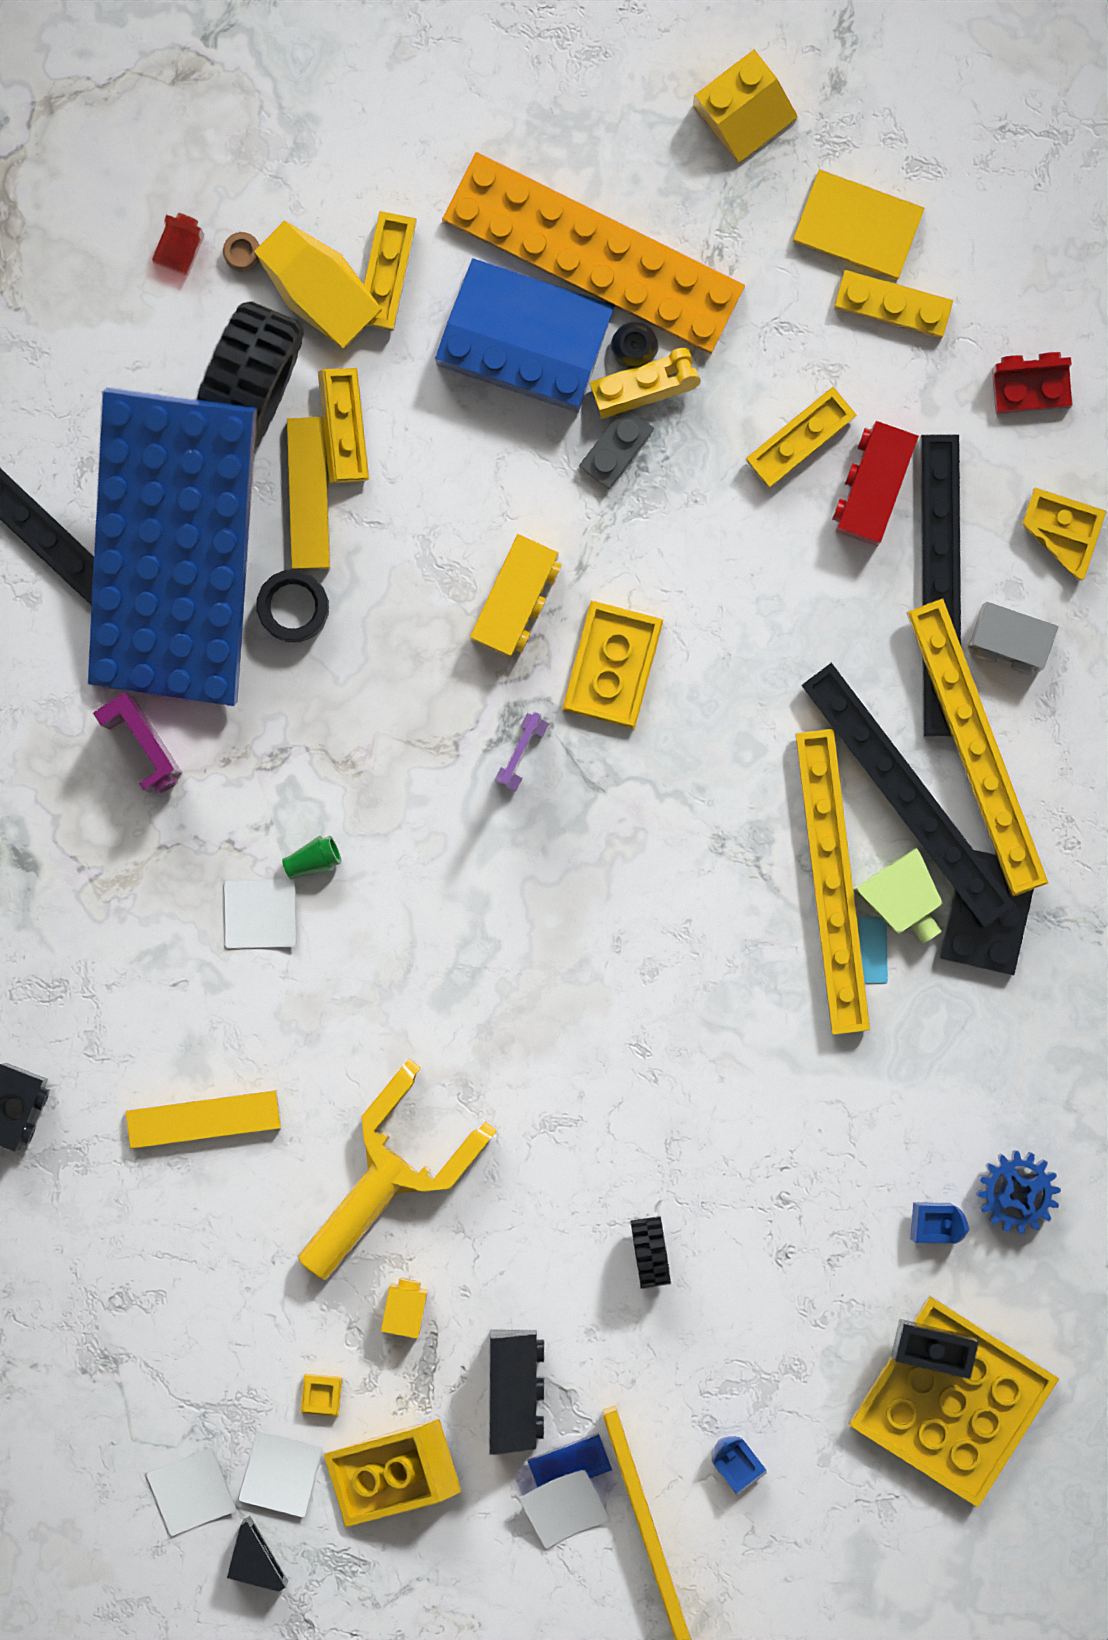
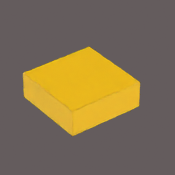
[301,1373,343,1416]

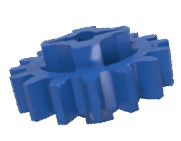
[976,1150,1061,1234]

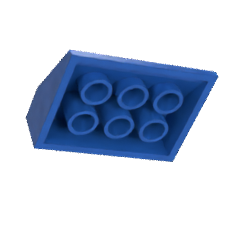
[435,258,615,413]

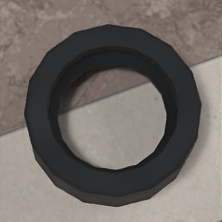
[257,570,329,642]

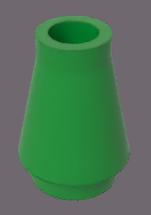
[282,836,341,879]

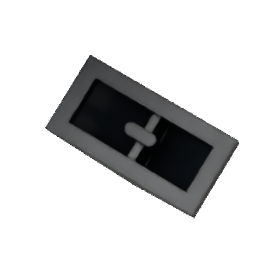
[227,1516,288,1592]

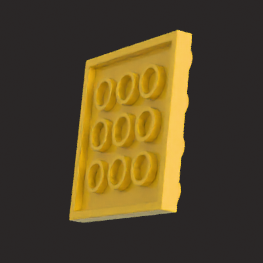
[848,1295,1059,1508]

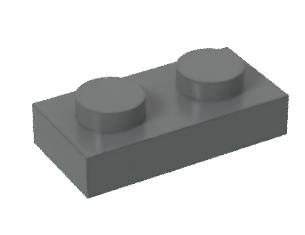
[579,410,654,489]

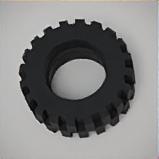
[196,301,304,451]

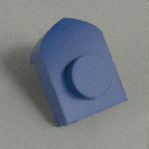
[910,1202,969,1244]
[712,1436,767,1495]

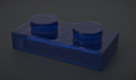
[528,1432,612,1488]

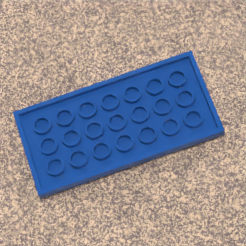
[88,388,257,706]

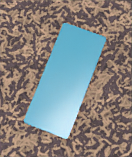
[858,917,888,983]

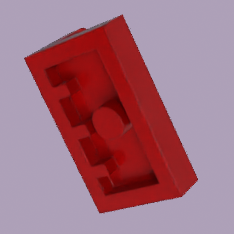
[992,352,1072,414]

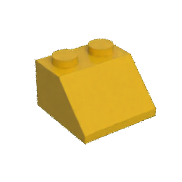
[693,49,798,164]

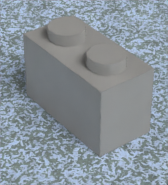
[968,602,1059,675]

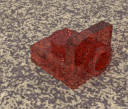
[152,213,205,276]

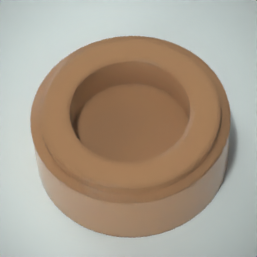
[223,232,260,272]

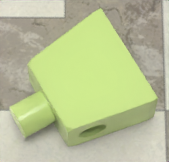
[854,848,943,944]

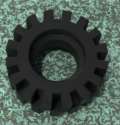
[631,1216,671,1289]

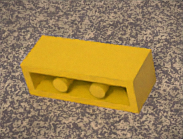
[470,534,562,659]

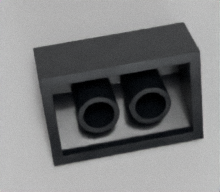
[489,1329,544,1455]

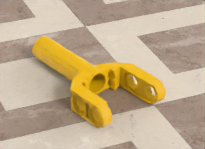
[297,1058,497,1280]

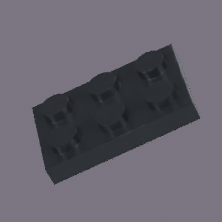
[939,850,1034,975]

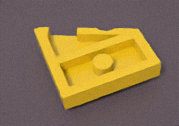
[1021,487,1107,581]

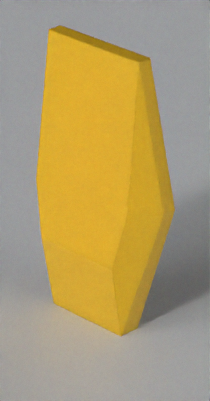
[254,220,382,349]

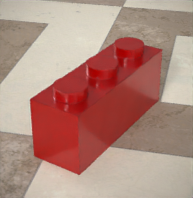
[832,421,919,547]

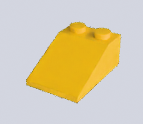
[324,1418,462,1527]

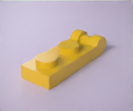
[589,348,701,419]

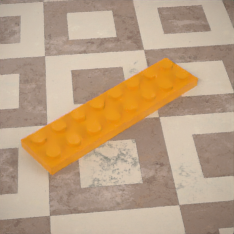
[442,152,745,354]

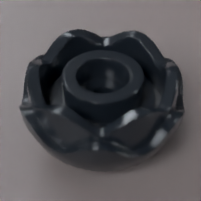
[611,322,658,368]

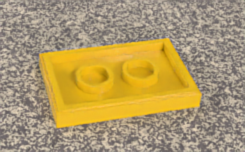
[792,169,925,280]
[562,600,664,729]

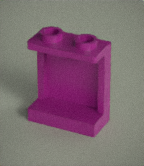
[93,692,183,795]

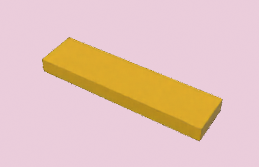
[287,417,330,570]
[125,1090,282,1149]

